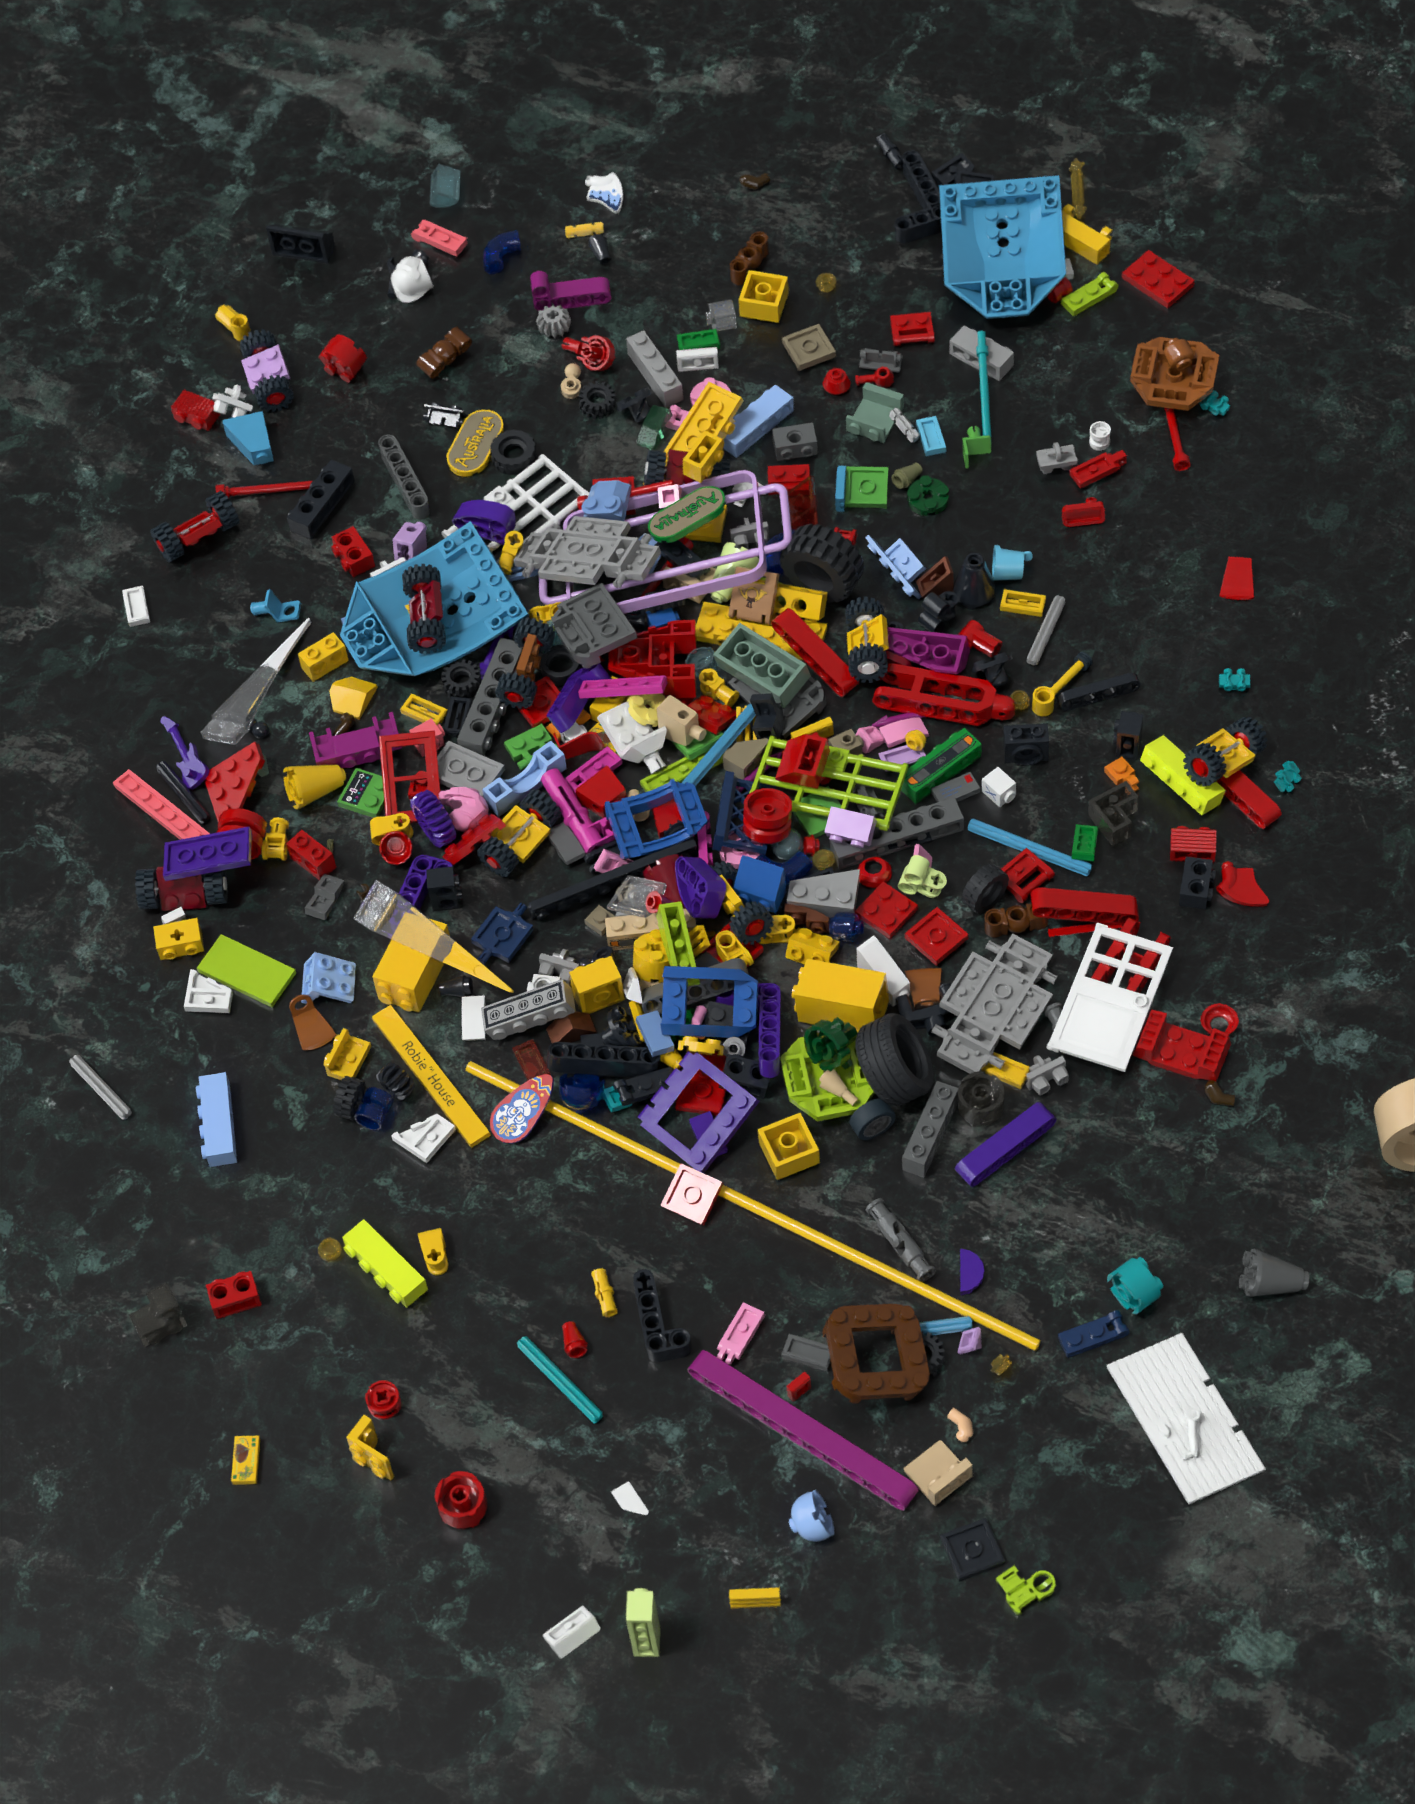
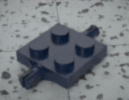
[471,903,534,965]

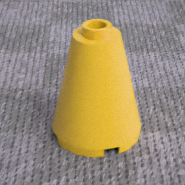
[283,765,346,809]

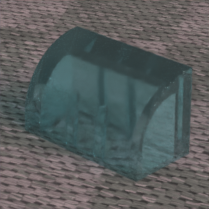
[430,164,460,207]

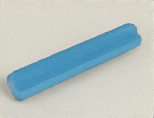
[919,1316,973,1336]

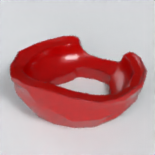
[857,857,892,888]
[1200,1003,1239,1035]

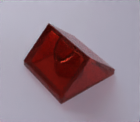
[788,475,818,530]

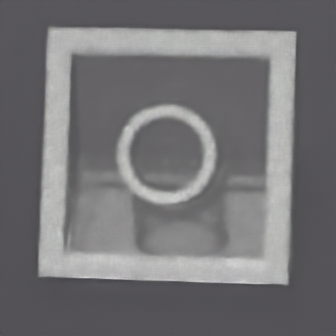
[607,875,667,918]

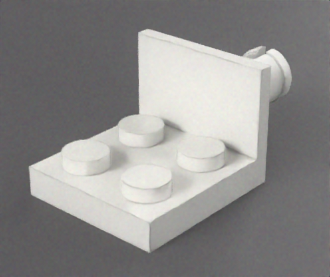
[597,701,667,775]

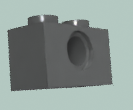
[772,422,818,461]

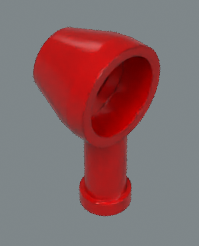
[855,366,894,388]

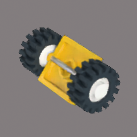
[845,597,889,683]

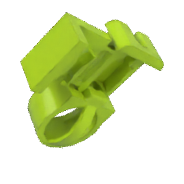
[996,1566,1055,1615]

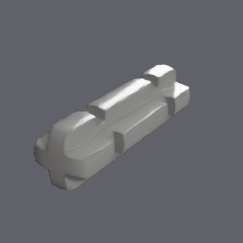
[889,408,920,443]

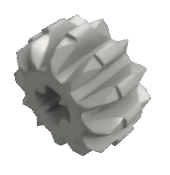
[536,304,571,338]

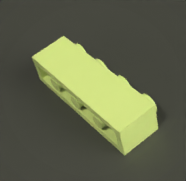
[626,1588,660,1657]

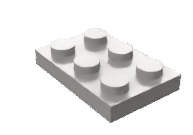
[426,741,505,797]

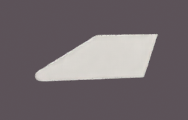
[611,1481,648,1515]

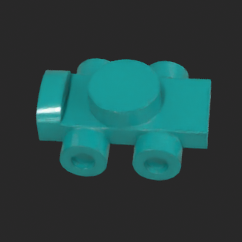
[1199,390,1230,416]
[1219,668,1250,691]
[1274,761,1302,792]

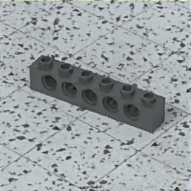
[457,638,523,756]
[829,797,964,870]

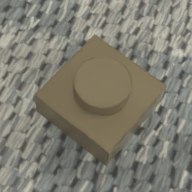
[585,905,615,936]

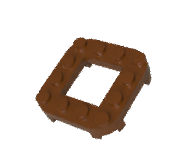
[823,1304,929,1403]

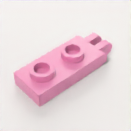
[717,1302,765,1365]

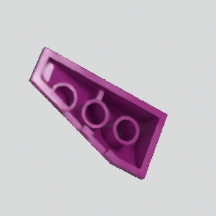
[887,627,970,674]

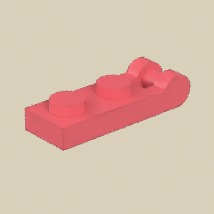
[411,220,468,257]

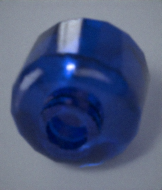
[829,912,864,942]

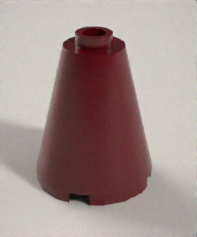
[643,854,686,909]

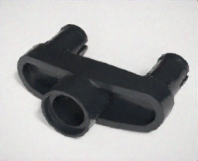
[895,983,957,1036]

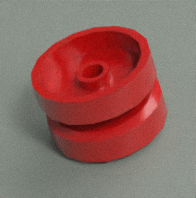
[743,788,792,844]
[216,808,267,860]

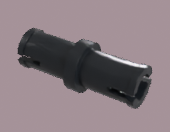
[876,133,903,170]

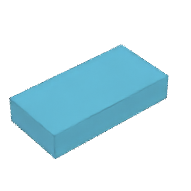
[916,416,946,456]

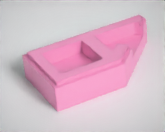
[593,849,633,873]

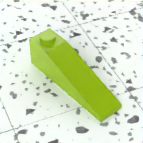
[656,901,700,986]

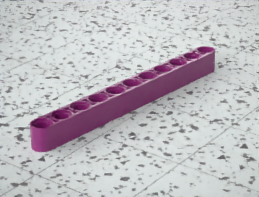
[687,1350,919,1510]

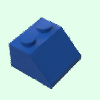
[733,855,786,913]

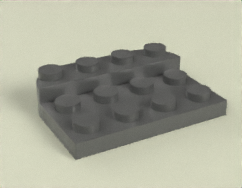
[551,583,638,668]
[728,650,827,739]

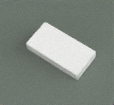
[122,586,150,627]

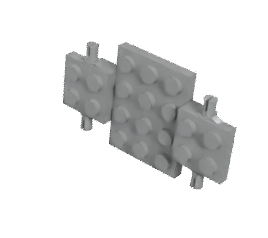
[513,516,661,589]
[931,934,1058,1077]

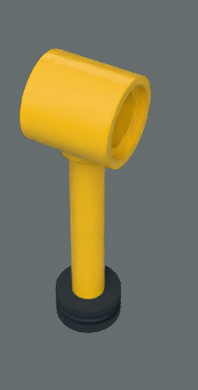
[1032,652,1093,717]

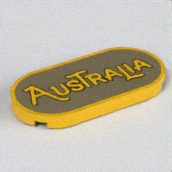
[447,410,504,477]

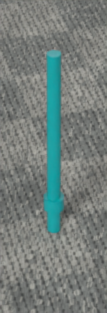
[976,331,992,444]

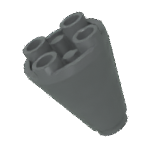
[1239,1249,1309,1297]

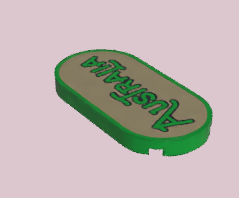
[648,486,727,543]

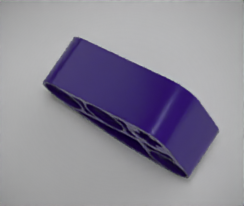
[452,500,516,544]
[675,856,726,919]

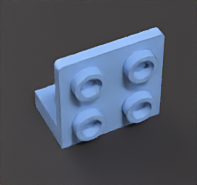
[301,952,356,1004]

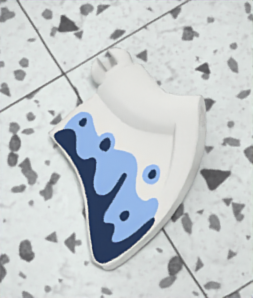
[586,173,623,214]

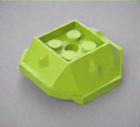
[780,1037,875,1121]

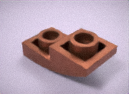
[784,904,830,934]

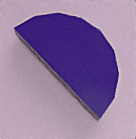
[960,1249,984,1295]

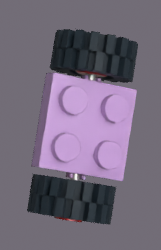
[240,329,294,412]

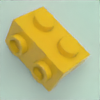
[785,927,840,964]
[324,1028,371,1080]

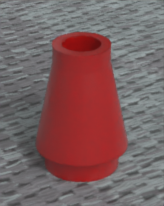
[562,1321,588,1358]

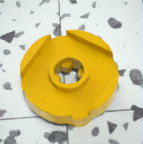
[678,1036,724,1056]

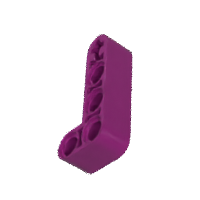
[530,271,611,311]

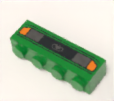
[898,728,982,804]

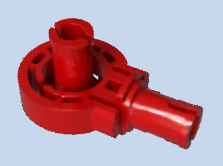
[562,335,616,371]

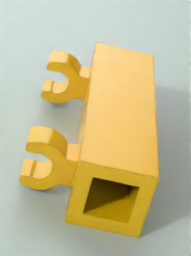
[1062,204,1112,265]

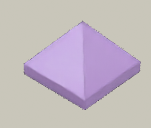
[958,1327,981,1354]

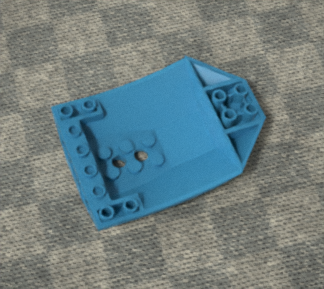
[939,176,1066,319]
[340,521,529,676]

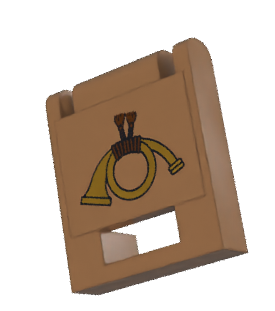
[729,566,780,624]

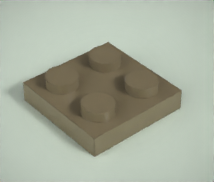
[782,324,836,371]

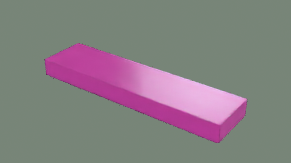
[578,676,668,698]

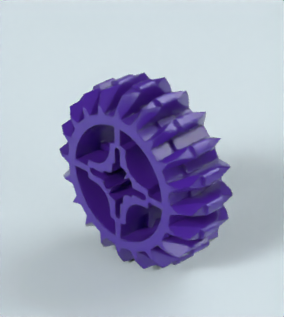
[410,790,456,848]

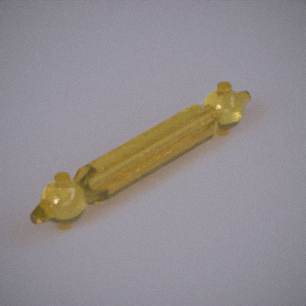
[1069,158,1087,219]

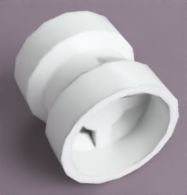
[1089,421,1111,451]

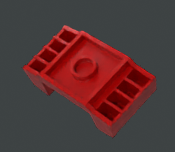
[1133,1010,1231,1082]

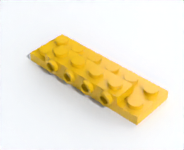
[643,382,744,485]
[696,602,827,660]

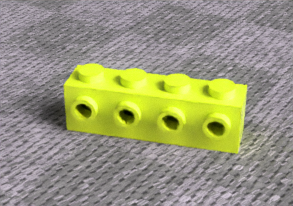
[1140,735,1225,815]
[342,1219,428,1308]

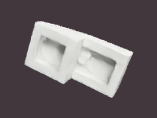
[462,996,486,1041]

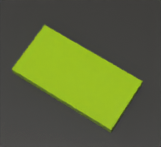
[197,934,296,1007]

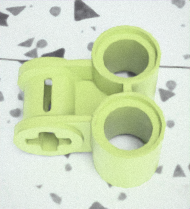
[898,855,947,898]

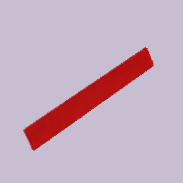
[1048,923,1123,937]

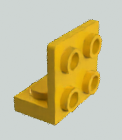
[346,1415,394,1480]

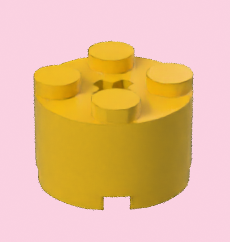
[633,929,670,983]

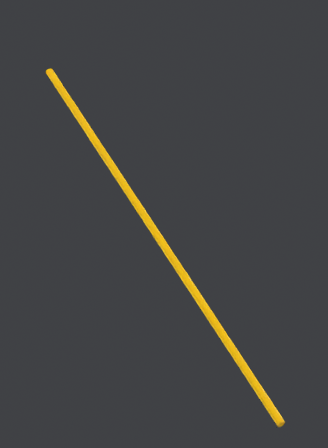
[466,1061,1041,1351]

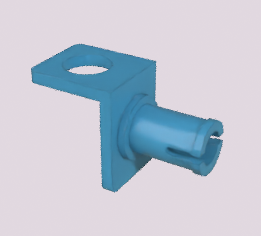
[250,589,301,622]

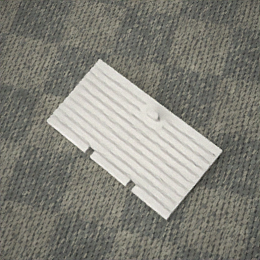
[1107,1333,1266,1504]

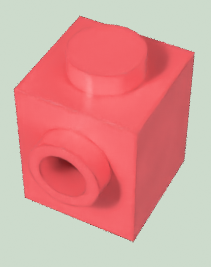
[409,718,445,757]

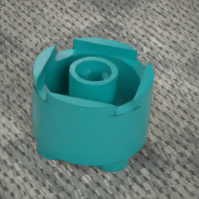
[1107,1257,1163,1314]

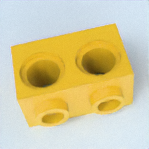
[298,632,349,682]

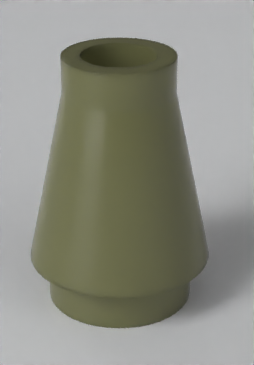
[892,463,923,489]

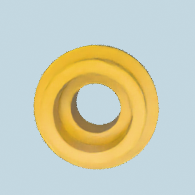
[905,730,926,751]

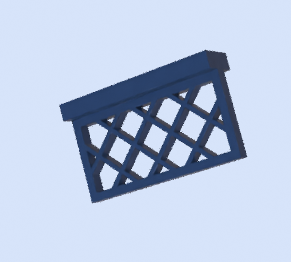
[712,771,776,855]

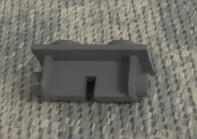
[859,348,903,372]
[853,784,886,819]

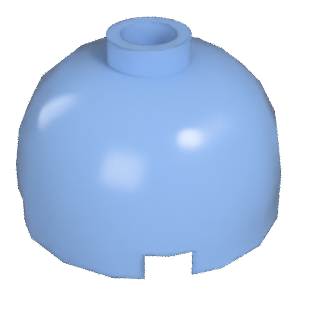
[789,1490,834,1542]

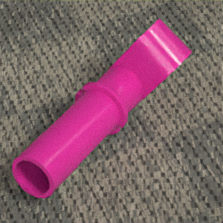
[540,768,616,854]

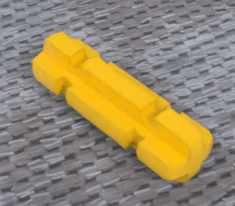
[565,222,604,238]

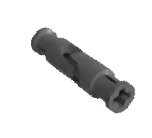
[866,1198,936,1282]

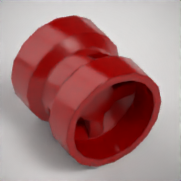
[1047,277,1073,303]

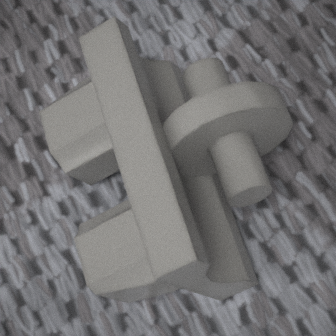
[1036,442,1078,474]
[730,518,769,549]
[538,949,579,986]
[1026,1055,1069,1096]

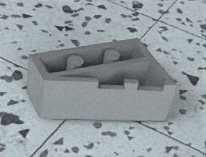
[787,869,860,921]

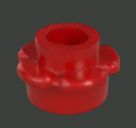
[803,834,819,856]

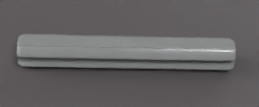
[1027,595,1065,666]
[69,1055,132,1120]

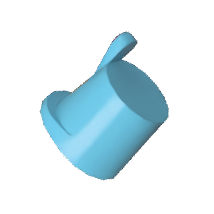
[992,545,1033,581]

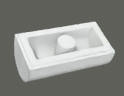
[676,347,719,372]

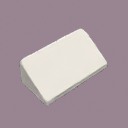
[623,967,643,1004]
[543,1606,600,1658]

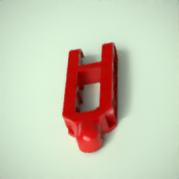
[872,663,1015,726]
[1091,918,1171,993]

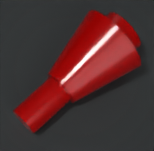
[645,891,679,913]

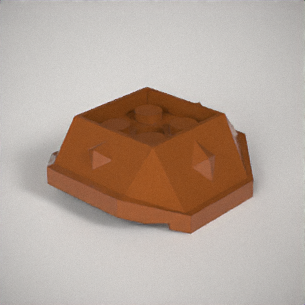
[1130,337,1219,411]

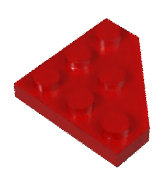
[205,741,265,821]

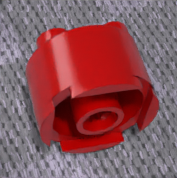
[319,334,367,383]
[435,1471,487,1529]

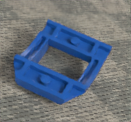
[605,779,707,859]
[660,966,759,1038]

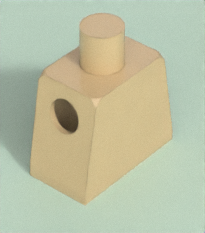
[657,695,707,746]

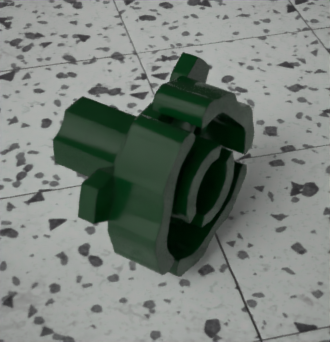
[804,1017,857,1071]

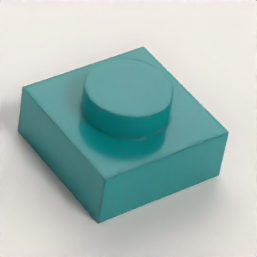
[602,1086,632,1113]

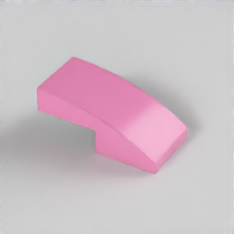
[879,717,929,749]

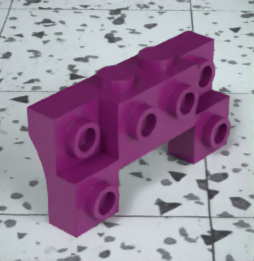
[309,712,402,768]

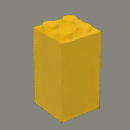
[372,911,452,1013]
[792,959,890,1033]

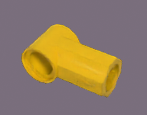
[215,305,251,341]

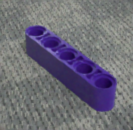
[955,1102,1057,1187]

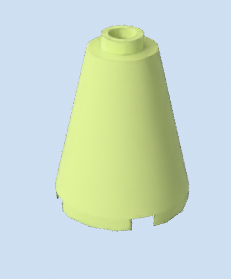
[710,542,759,603]

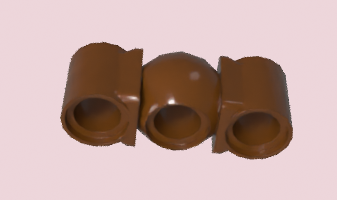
[730,232,769,285]
[416,327,472,379]
[985,904,1049,937]

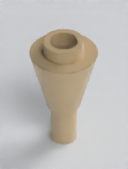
[819,1069,858,1106]

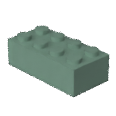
[713,623,811,708]

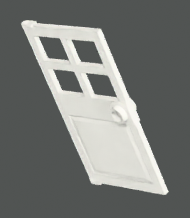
[1046,923,1173,1072]

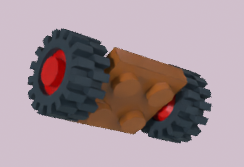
[495,618,555,709]

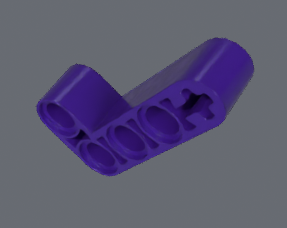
[546,663,612,733]
[389,855,452,935]

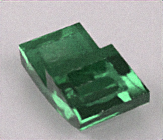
[636,405,672,450]

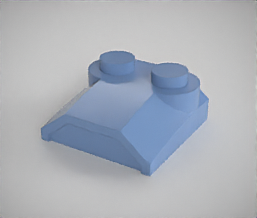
[582,480,631,521]

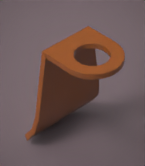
[905,968,941,1010]
[289,994,336,1050]

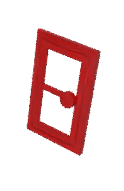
[379,730,440,823]

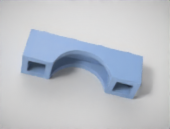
[482,741,567,817]

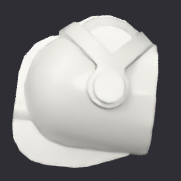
[391,256,433,303]

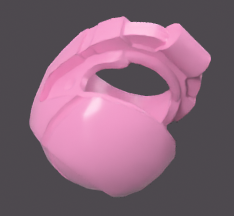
[439,787,489,832]

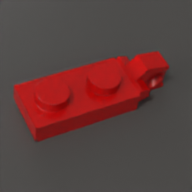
[1070,450,1127,489]

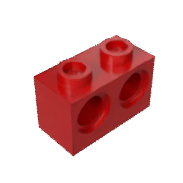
[331,526,375,577]
[286,830,336,880]
[206,1271,262,1319]

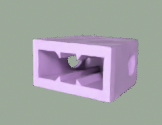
[393,522,427,561]

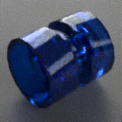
[354,1087,394,1130]

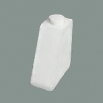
[856,936,910,1007]

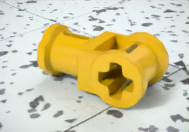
[498,531,523,575]
[699,668,739,707]
[262,817,289,861]

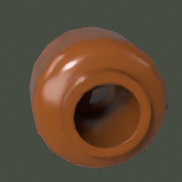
[1164,338,1194,370]

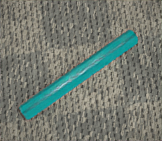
[517,1336,603,1423]

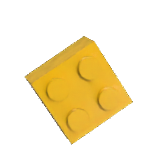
[739,270,789,323]
[569,956,625,1014]
[757,1113,820,1180]

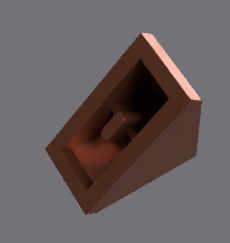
[916,556,954,599]
[546,1011,597,1043]

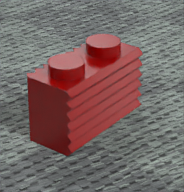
[171,390,220,431]
[1170,826,1216,863]

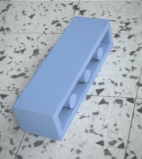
[723,385,794,458]
[196,1072,237,1167]

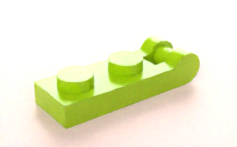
[1061,272,1119,317]

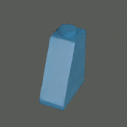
[222,411,274,465]

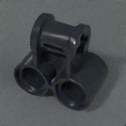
[918,591,959,633]

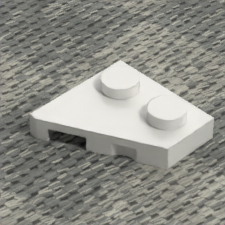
[184,969,233,1013]
[392,1114,456,1163]

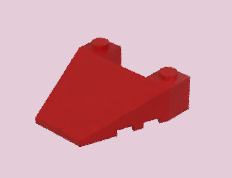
[608,620,697,698]

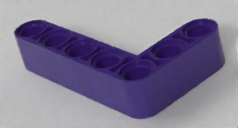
[715,983,781,1078]

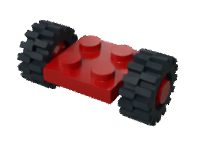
[150,491,240,563]

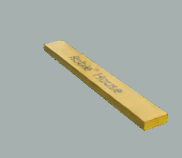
[372,1005,490,1148]

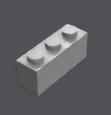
[950,326,1014,381]

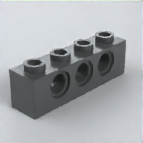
[902,1081,959,1178]

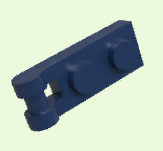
[1058,1310,1130,1358]

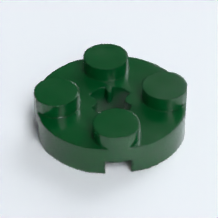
[907,475,949,516]

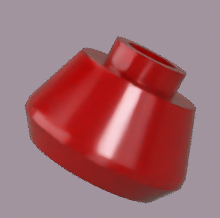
[823,368,851,395]

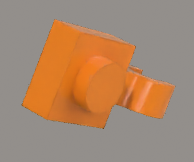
[1104,757,1139,793]

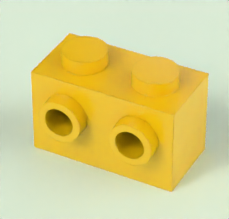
[683,431,724,483]

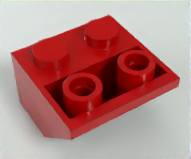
[775,734,830,789]

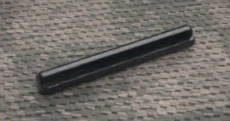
[156,761,210,824]

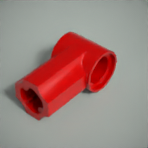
[958,620,1002,658]

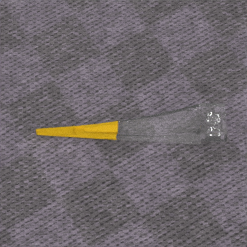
[353,880,514,993]

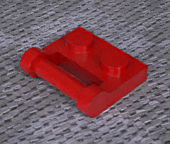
[890,312,934,346]
[1001,848,1055,903]

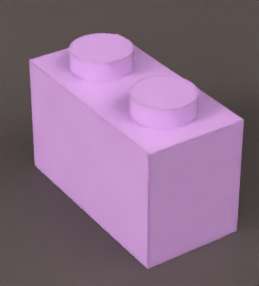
[825,806,877,848]

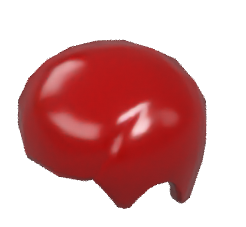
[379,830,413,865]

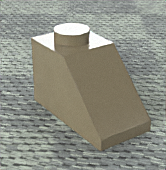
[723,738,769,779]

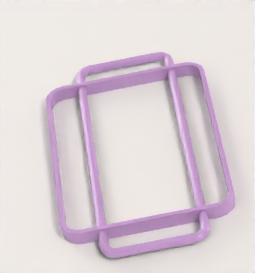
[538,470,792,614]

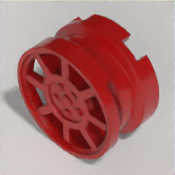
[365,1381,401,1419]

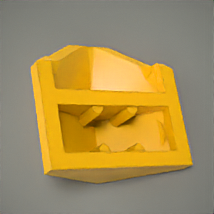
[329,677,378,720]

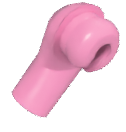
[691,1006,707,1040]

